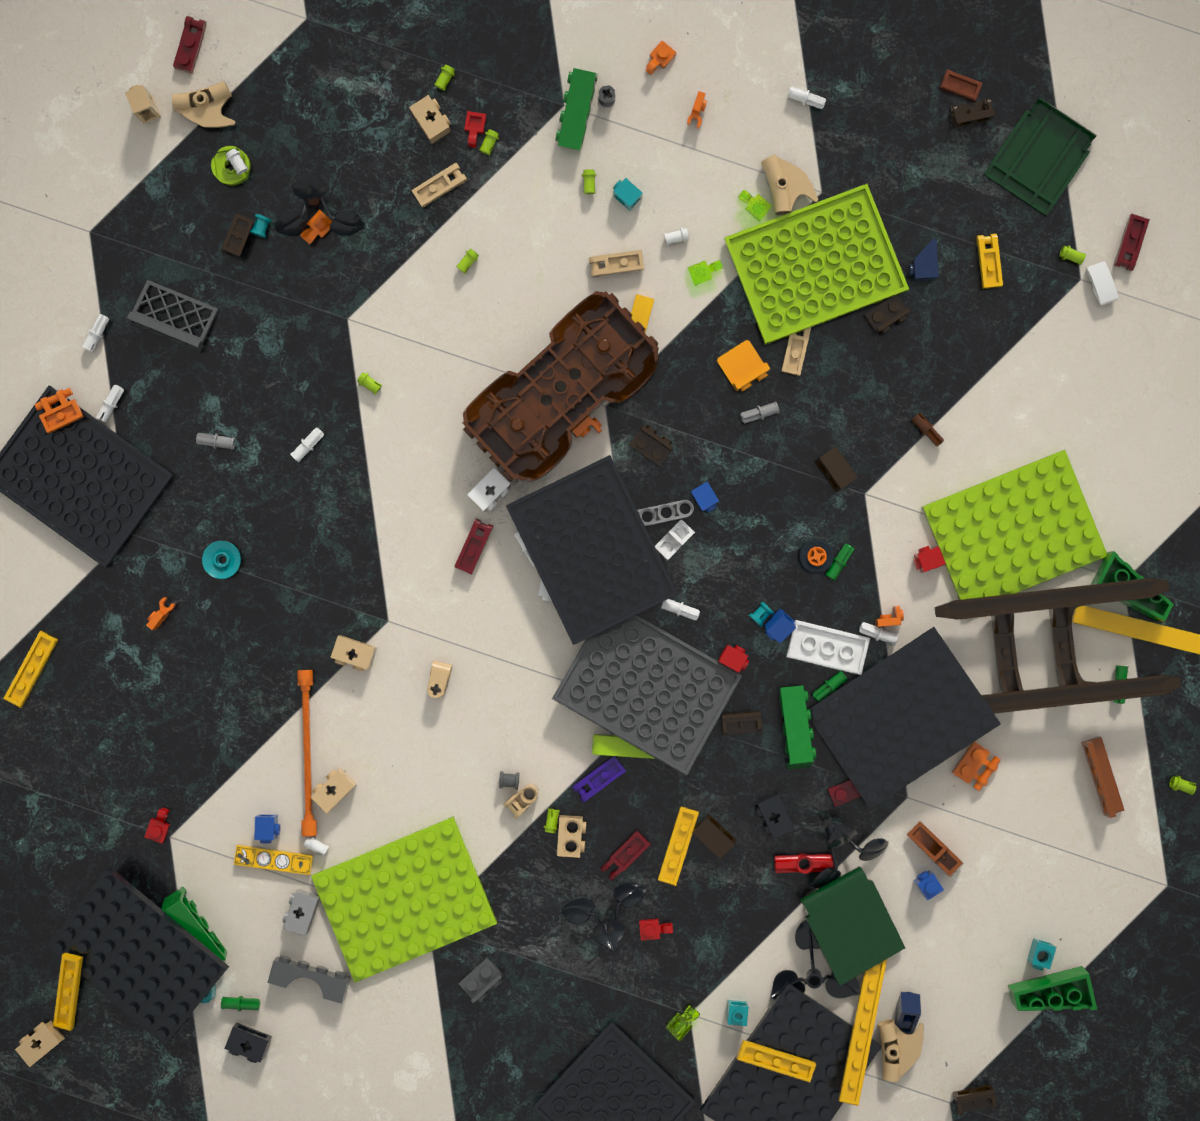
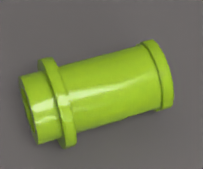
[434,64,455,91]
[479,129,499,156]
[581,169,597,194]
[1059,245,1086,265]
[456,248,479,274]
[357,372,382,395]
[1169,776,1196,795]
[543,808,560,833]

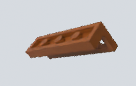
[1081,736,1125,818]

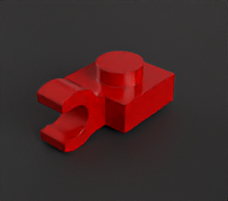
[464,111,487,148]
[144,807,171,844]
[639,918,673,941]

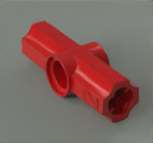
[774,853,834,874]

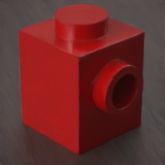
[913,546,946,573]
[718,645,749,672]

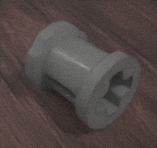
[599,85,615,107]
[499,771,520,790]

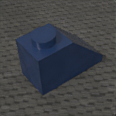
[908,239,938,281]
[895,992,921,1034]

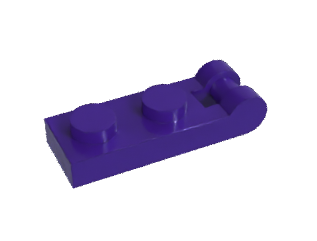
[572,756,626,803]

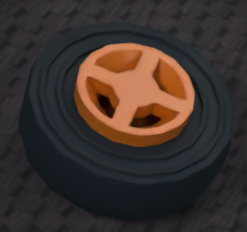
[799,539,834,574]

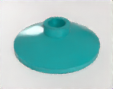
[202,541,241,579]

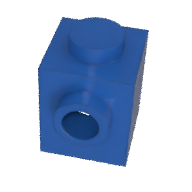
[690,482,719,513]
[765,609,796,643]
[254,814,281,844]
[913,870,944,900]

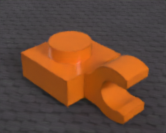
[645,41,677,75]
[687,91,707,129]
[300,210,332,244]
[146,597,176,630]

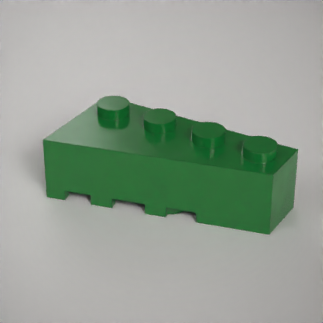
[555,68,598,151]
[1090,551,1174,622]
[779,685,816,770]
[161,886,227,961]
[1008,966,1097,1011]

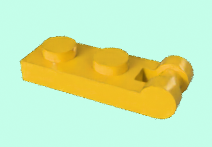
[976,234,1003,289]

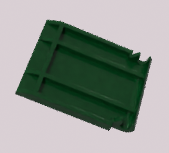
[983,97,1097,216]
[799,866,905,986]

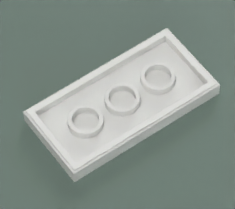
[786,620,870,675]

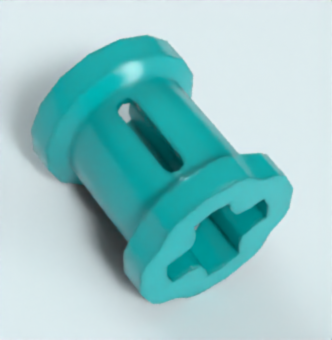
[250,214,272,238]
[749,602,774,627]

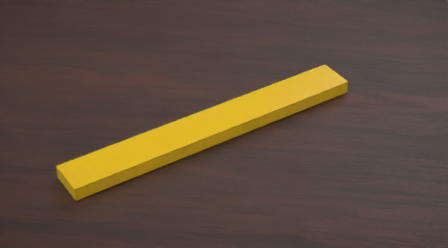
[1072,606,1200,655]
[838,959,887,1106]

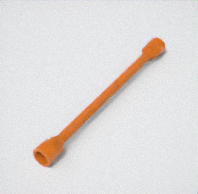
[297,670,317,836]

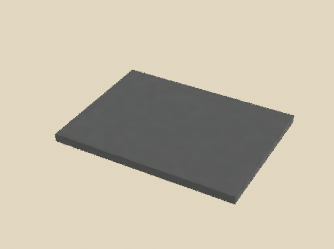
[552,615,742,776]

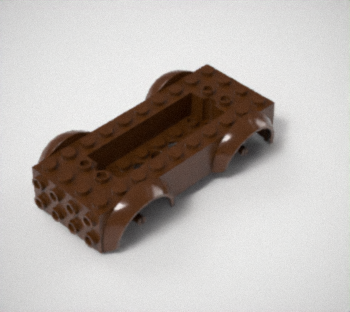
[462,291,659,482]

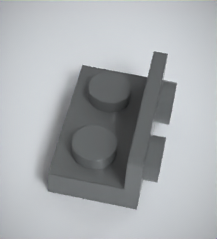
[458,956,503,1003]

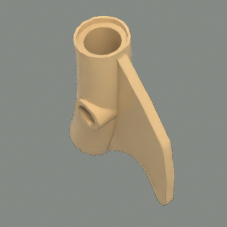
[172,81,236,128]
[761,155,818,215]
[877,1019,924,1082]

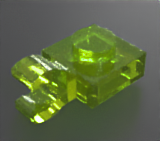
[738,189,772,222]
[688,260,723,286]
[666,1006,700,1041]

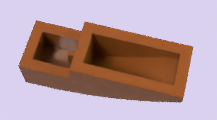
[907,821,964,878]

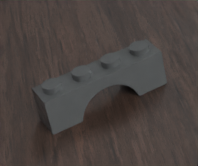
[267,955,351,1004]

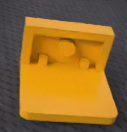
[717,340,770,392]

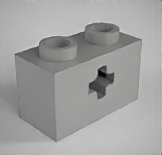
[282,889,320,936]

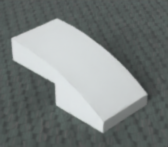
[1086,261,1119,306]
[655,519,695,562]

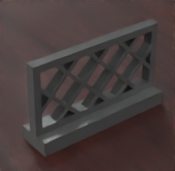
[127,280,219,353]

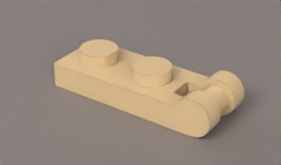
[412,163,467,208]
[589,250,644,277]
[781,328,811,376]

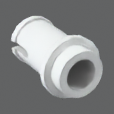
[226,149,248,175]
[664,228,689,246]
[303,836,329,857]

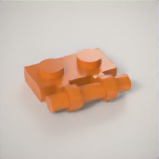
[35,388,84,434]
[952,742,1001,792]

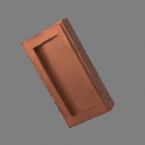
[939,69,983,102]

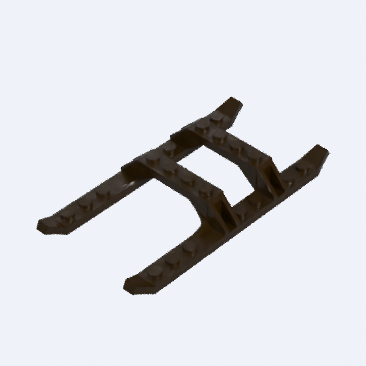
[934,578,1181,714]

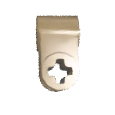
[427,660,452,698]
[503,784,539,819]

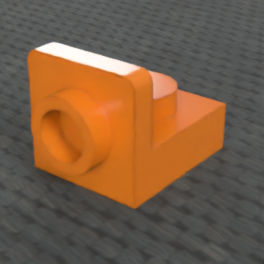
[572,416,602,438]
[875,606,904,627]

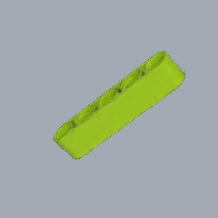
[592,734,655,759]

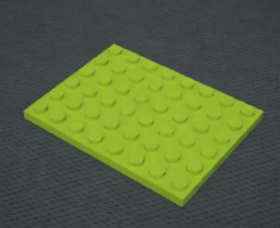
[724,184,909,345]
[922,450,1107,600]
[311,816,497,983]

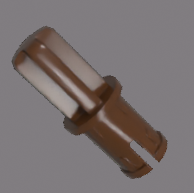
[911,412,944,447]

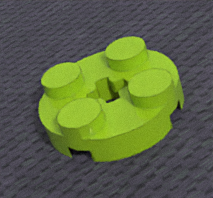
[211,146,251,186]

